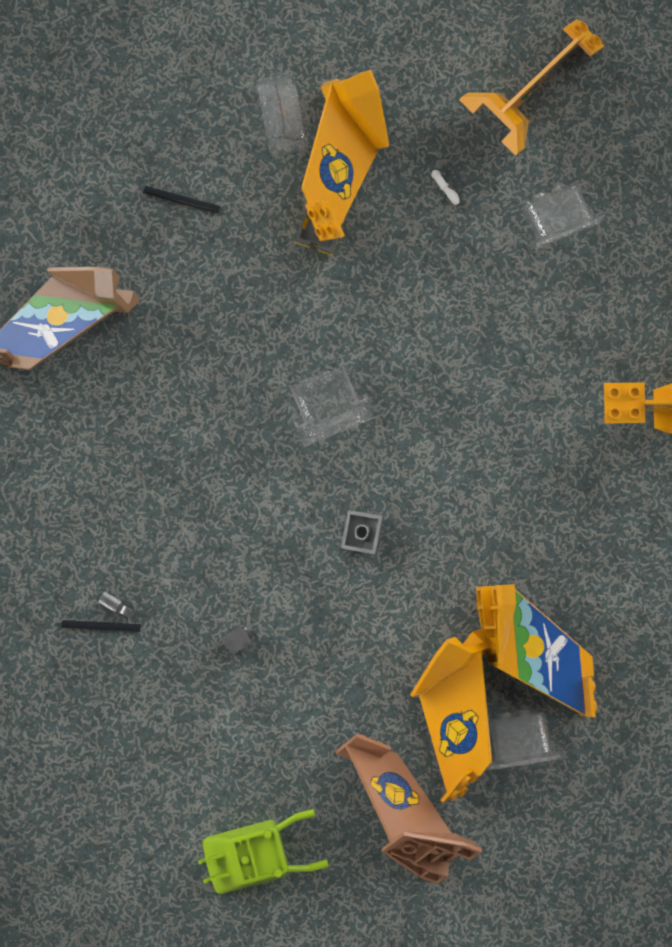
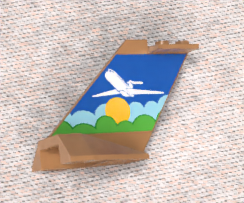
[0,267,140,370]

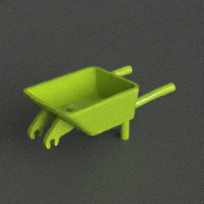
[198,809,329,894]

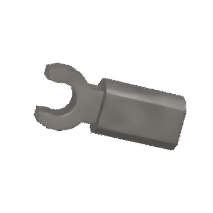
[98,592,133,617]

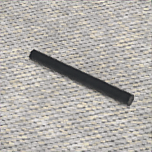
[143,186,221,214]
[62,620,141,632]

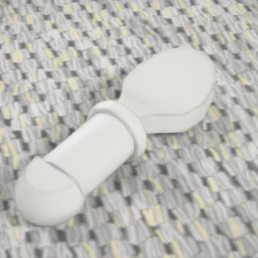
[431,170,459,205]

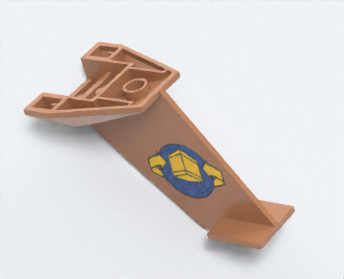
[336,734,482,884]

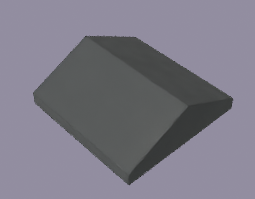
[341,510,384,555]

